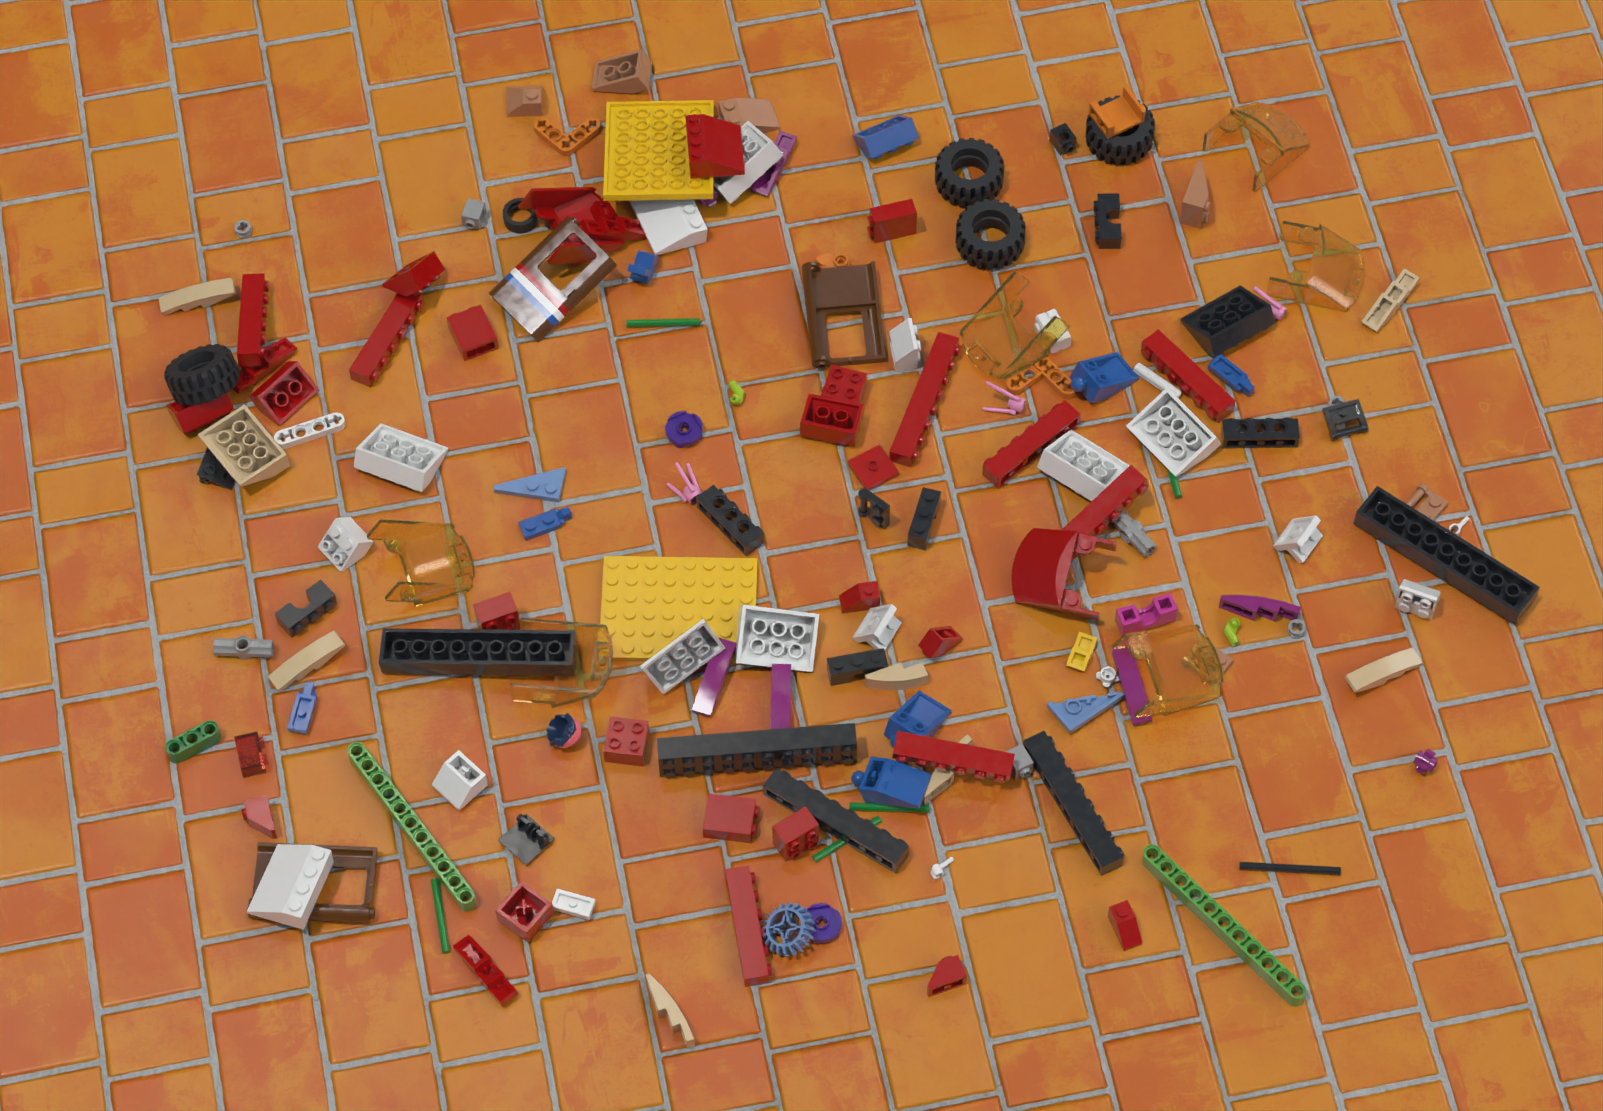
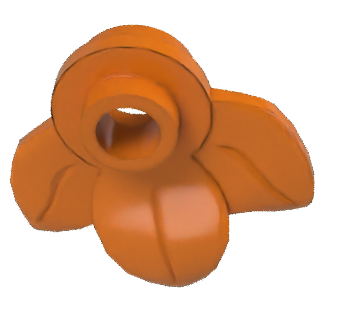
[816,253,850,268]

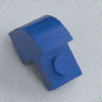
[627,250,659,284]

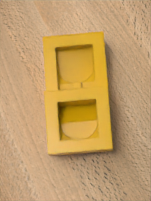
[1066,632,1098,672]

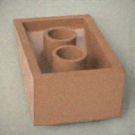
[591,49,652,94]
[718,98,781,134]
[1180,160,1211,229]

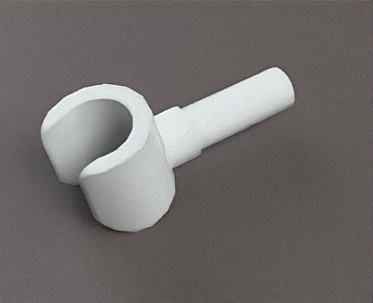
[1449,516,1469,536]
[931,857,954,879]

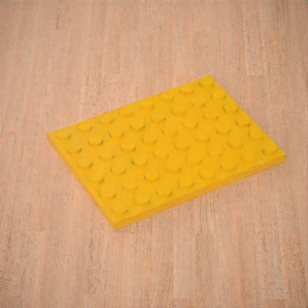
[603,100,714,201]
[598,556,757,663]

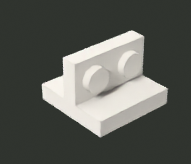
[1273,515,1323,563]
[852,604,902,650]

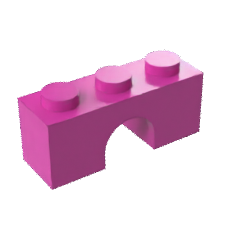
[1115,593,1178,637]

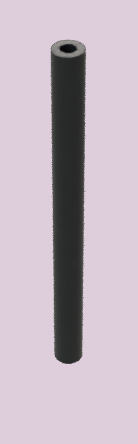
[1239,862,1341,875]

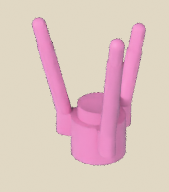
[1253,286,1287,321]
[982,381,1026,415]
[667,462,702,504]

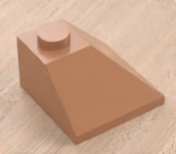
[507,85,543,117]

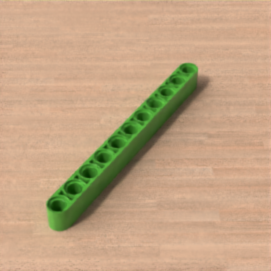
[348,742,476,912]
[1142,844,1306,1007]

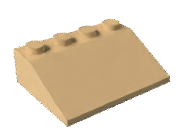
[198,404,290,487]

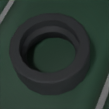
[503,198,538,234]

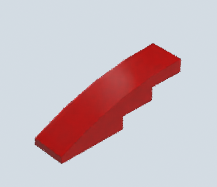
[580,216,647,241]
[233,337,297,394]
[453,935,518,1007]

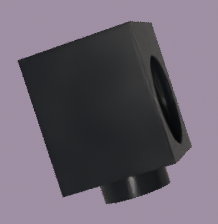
[1049,123,1077,156]

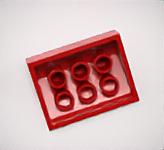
[685,114,745,179]

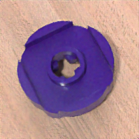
[665,411,703,448]
[807,903,842,943]

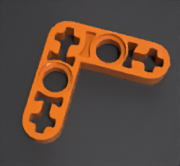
[534,117,601,156]
[1006,356,1076,399]

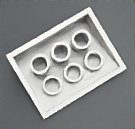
[713,121,783,204]
[629,199,708,255]
[1126,388,1221,477]
[354,423,448,492]
[1037,430,1130,502]
[736,605,819,672]
[640,619,725,694]
[247,844,334,930]

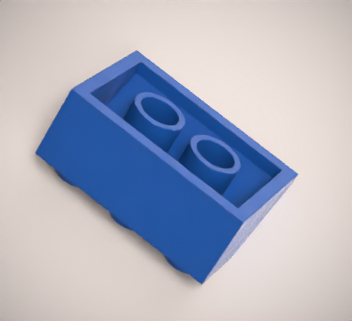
[852,115,919,160]

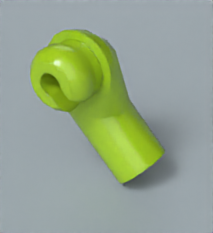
[728,380,745,406]
[1224,618,1240,647]

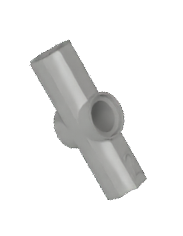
[1111,510,1157,557]
[213,636,274,660]

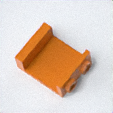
[1089,86,1146,139]

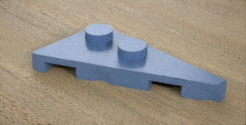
[494,467,566,503]
[1047,692,1124,734]

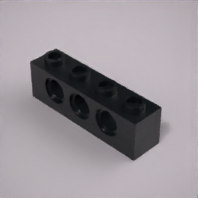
[1221,417,1300,449]
[696,485,764,556]

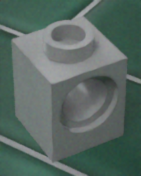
[461,198,487,230]
[1005,744,1034,780]

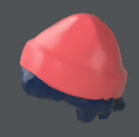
[546,713,581,748]

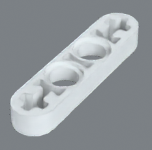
[274,412,346,449]

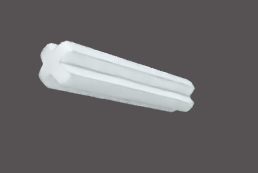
[1133,363,1182,399]

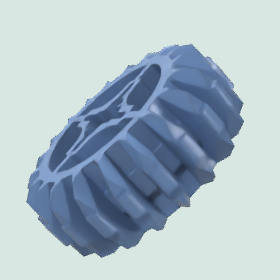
[762,902,816,957]

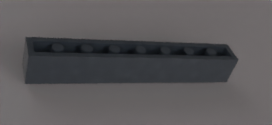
[1023,731,1124,876]
[763,768,909,873]

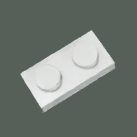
[552,889,596,920]

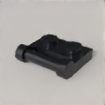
[1322,399,1368,441]
[858,488,890,530]

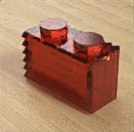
[234,731,269,778]

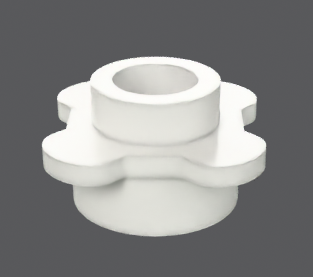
[1096,666,1119,687]

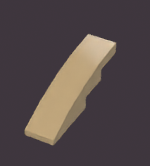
[1361,268,1420,332]
[159,278,236,316]
[268,630,345,692]
[1344,648,1423,693]
[922,734,973,805]
[646,974,695,1049]

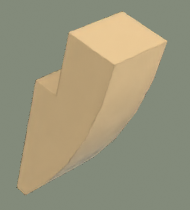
[865,662,928,690]

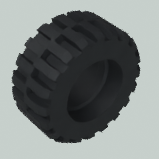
[1085,95,1155,165]
[935,138,1004,208]
[955,199,1026,270]
[164,344,240,406]

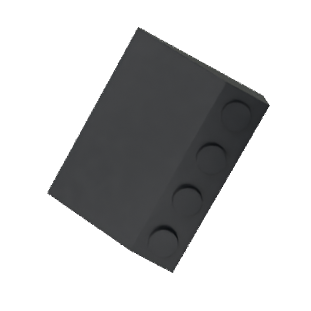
[1180,285,1275,357]

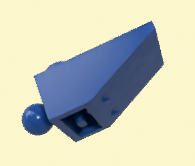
[1069,352,1139,403]
[884,690,951,748]
[851,757,932,809]

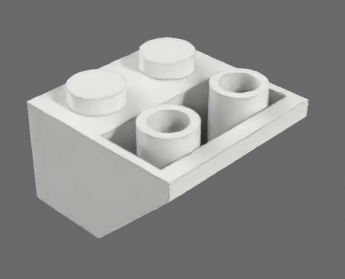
[889,318,921,372]
[318,517,373,572]
[1395,579,1441,620]
[432,750,488,811]

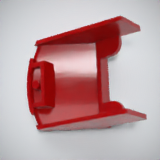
[518,187,625,268]
[1011,528,1116,622]

